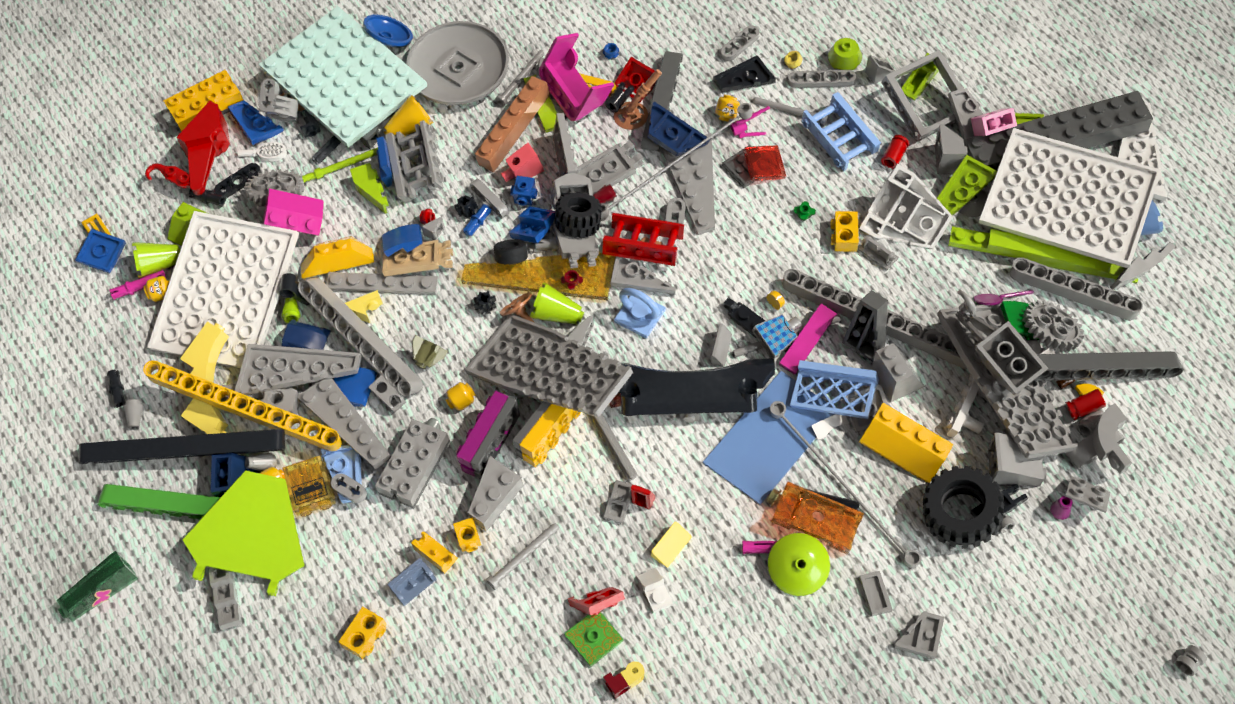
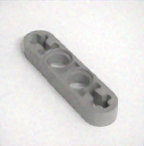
[788,70,856,88]

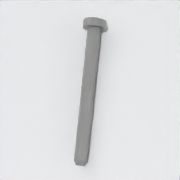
[495,50,544,106]
[753,97,829,126]
[486,523,559,590]

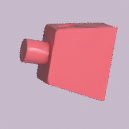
[501,143,544,183]

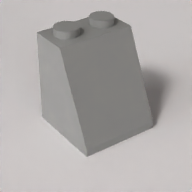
[871,343,925,403]
[988,433,1047,486]

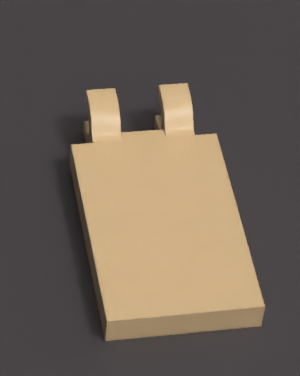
[382,240,453,277]

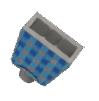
[752,314,802,359]

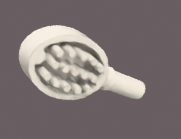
[238,142,287,162]

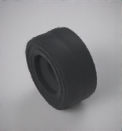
[493,239,528,265]

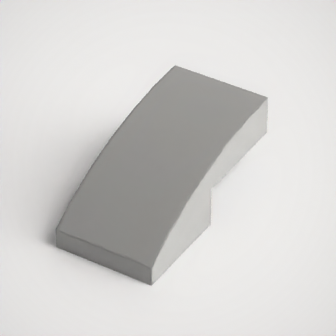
[604,480,632,523]

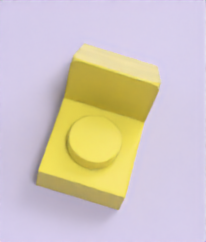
[345,290,383,323]

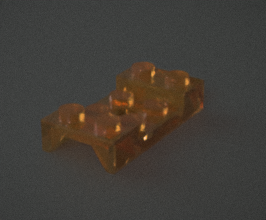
[771,481,864,554]

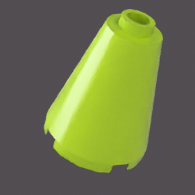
[132,242,181,279]
[530,283,584,325]

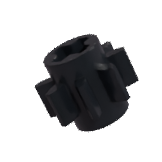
[454,195,478,218]
[473,291,497,315]

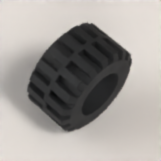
[555,192,602,238]

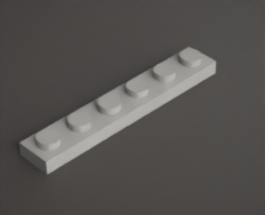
[326,272,438,295]

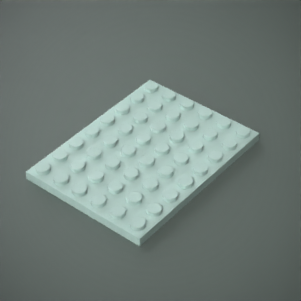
[259,6,427,148]

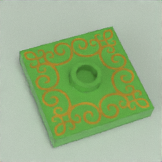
[564,612,624,667]

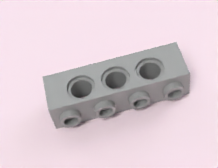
[218,384,300,418]

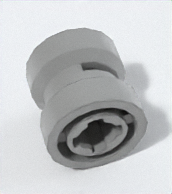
[1175,645,1207,676]

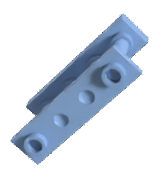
[802,92,881,171]

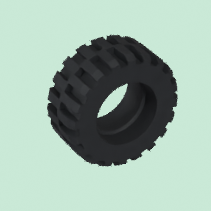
[923,466,1004,549]

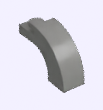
[1093,403,1132,474]

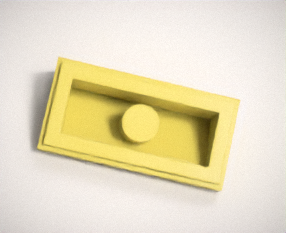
[651,521,692,568]

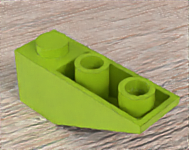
[350,163,389,214]

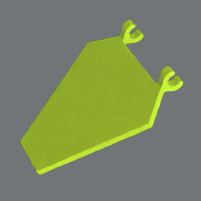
[183,471,305,596]

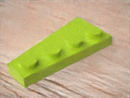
[937,155,997,216]

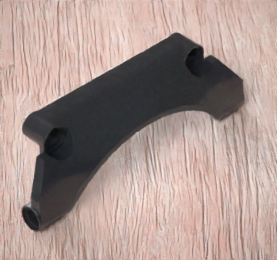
[618,358,775,416]

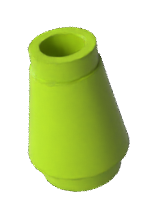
[281,298,301,323]

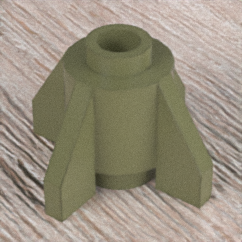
[412,335,448,369]

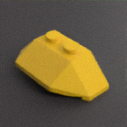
[300,236,374,279]

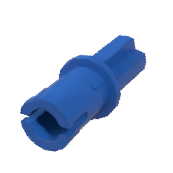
[463,204,492,237]

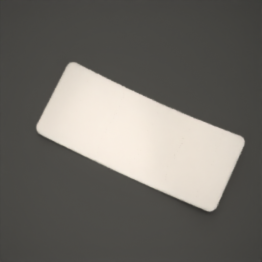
[812,414,849,439]

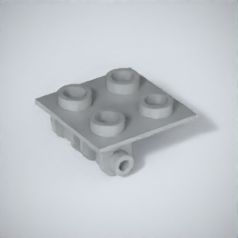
[1064,476,1110,513]

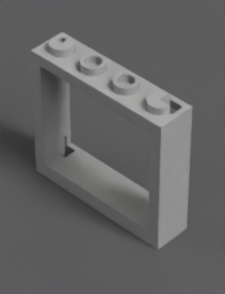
[881,50,964,142]

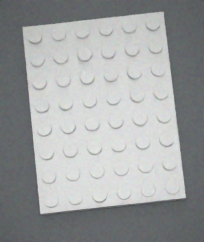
[979,128,1162,269]
[147,211,299,369]

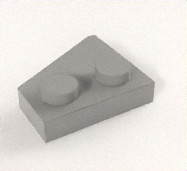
[894,611,944,659]

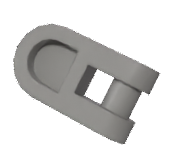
[665,198,686,224]

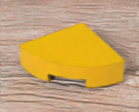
[1075,384,1104,396]

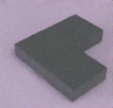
[722,145,761,188]

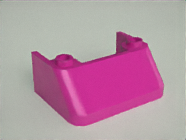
[539,33,614,121]

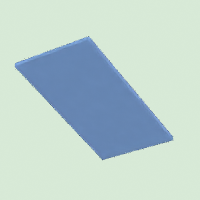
[703,371,835,505]

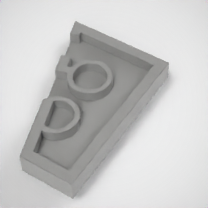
[948,88,983,143]

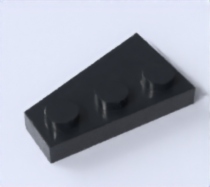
[713,55,776,93]

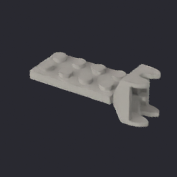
[551,113,593,210]

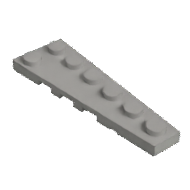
[297,378,391,470]

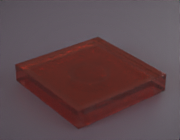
[743,145,786,181]

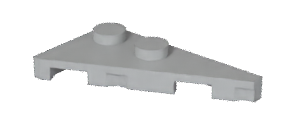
[611,256,676,295]

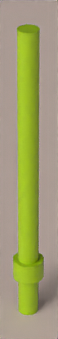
[302,147,378,183]

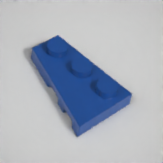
[228,100,284,145]

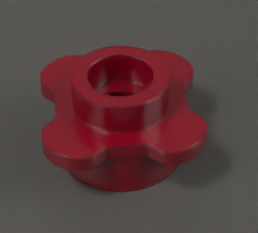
[561,270,583,290]

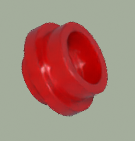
[420,208,435,225]

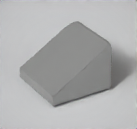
[421,217,445,240]

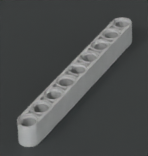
[298,277,423,396]

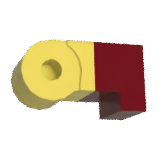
[603,661,644,699]

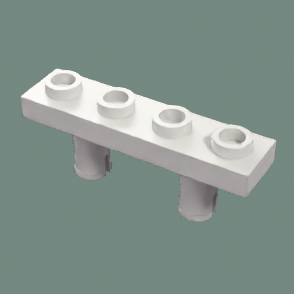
[946,373,987,438]

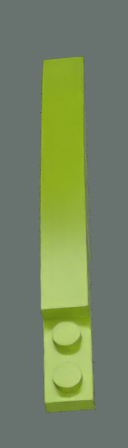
[948,227,1138,283]

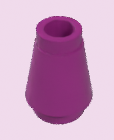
[1050,496,1072,520]

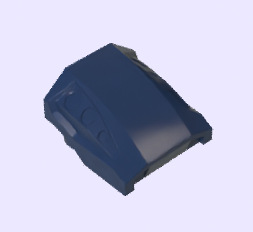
[281,319,331,350]

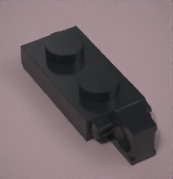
[724,297,765,338]

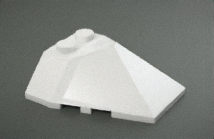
[859,163,953,249]

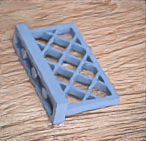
[790,360,879,419]

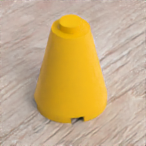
[384,95,434,136]

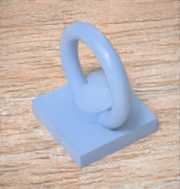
[614,288,666,339]

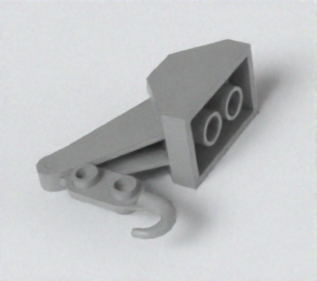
[955,290,1048,395]

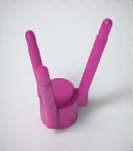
[730,106,770,139]

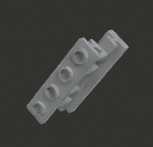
[385,120,444,203]

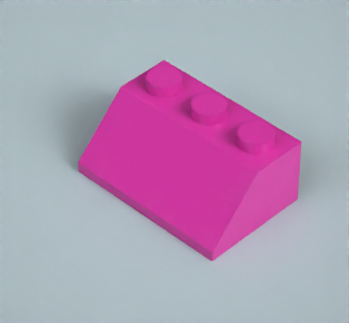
[262,188,324,236]

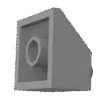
[934,124,967,174]

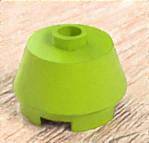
[828,38,862,71]

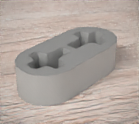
[331,473,367,503]

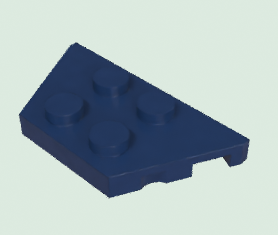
[647,101,710,157]

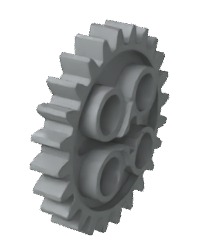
[244,169,304,205]
[1022,300,1084,352]

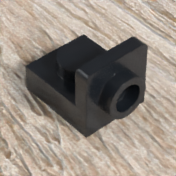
[300,109,321,138]

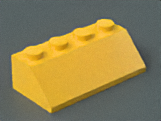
[859,403,954,483]

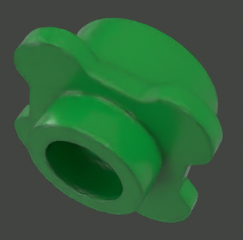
[794,201,816,221]

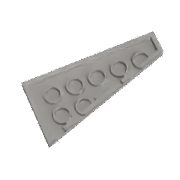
[662,133,715,235]
[235,344,361,395]

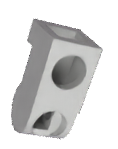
[369,375,406,413]

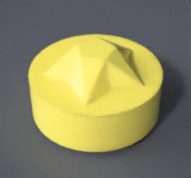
[784,51,803,69]

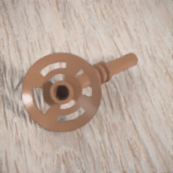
[614,69,662,130]
[500,292,535,323]

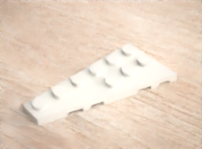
[1117,102,1167,201]

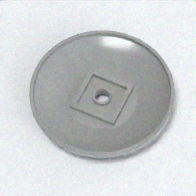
[406,21,509,105]

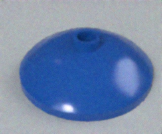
[363,14,413,47]

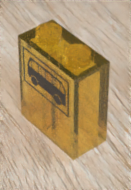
[283,455,336,517]

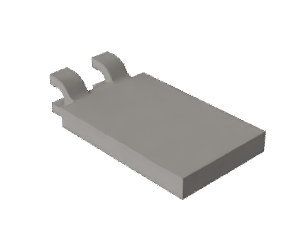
[577,141,644,194]
[551,219,599,268]

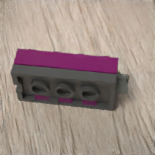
[456,390,520,480]

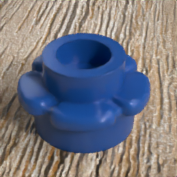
[603,43,619,59]

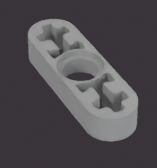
[721,25,759,61]
[470,178,509,219]

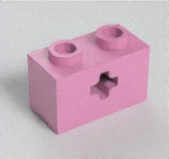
[971,108,1017,136]

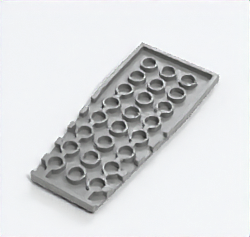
[937,303,1078,459]
[465,314,633,417]

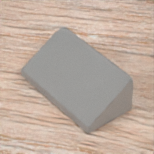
[711,323,732,367]

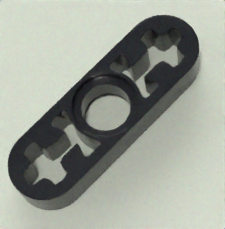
[214,163,262,199]

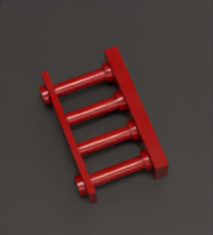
[602,213,685,266]

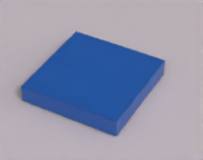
[75,228,126,273]

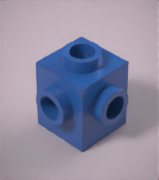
[510,176,538,206]

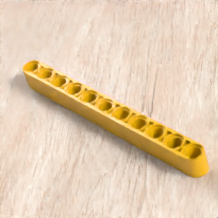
[143,360,342,452]

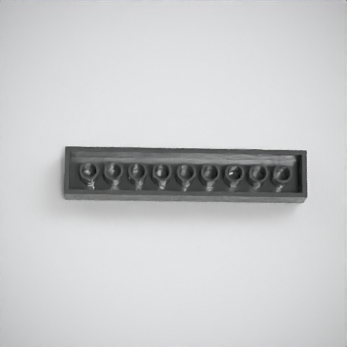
[964,90,1153,171]

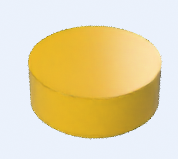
[766,290,785,310]

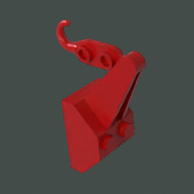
[145,101,230,195]

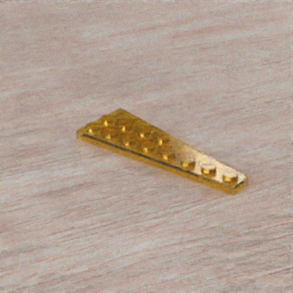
[461,252,616,301]

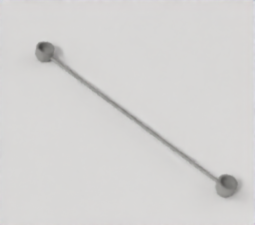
[601,103,753,220]
[770,401,921,568]

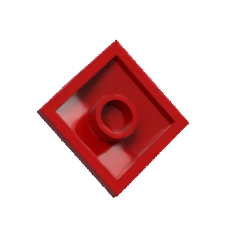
[614,57,656,102]

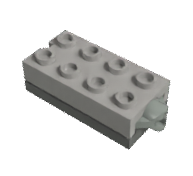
[375,418,450,509]

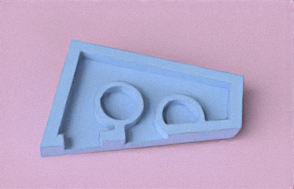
[320,445,362,504]

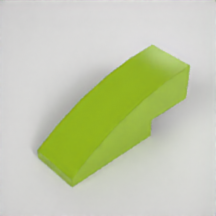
[901,53,938,101]

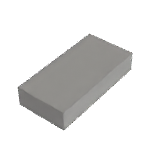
[859,571,893,617]

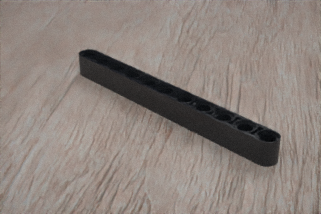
[79,429,285,464]

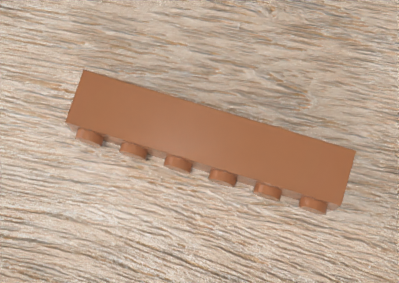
[475,76,550,172]

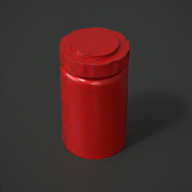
[881,135,909,169]
[1065,389,1106,420]

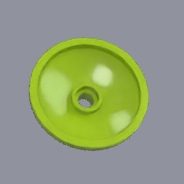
[767,533,830,596]

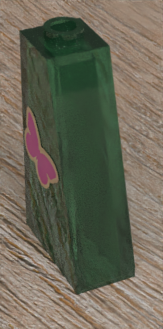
[57,551,138,621]

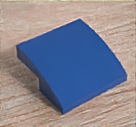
[377,136,392,187]
[509,206,555,243]
[382,224,422,257]
[333,367,377,407]

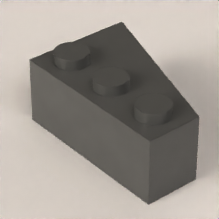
[842,290,888,362]

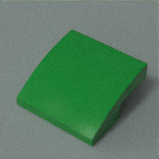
[1000,301,1040,341]

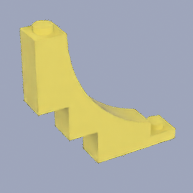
[180,321,229,434]

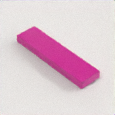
[779,304,837,375]

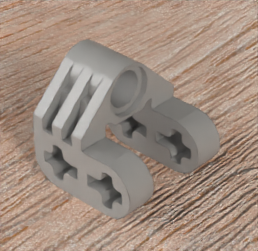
[258,78,299,122]

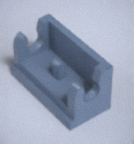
[387,558,437,606]

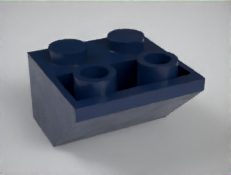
[211,453,258,498]

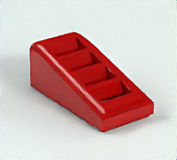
[631,484,655,509]

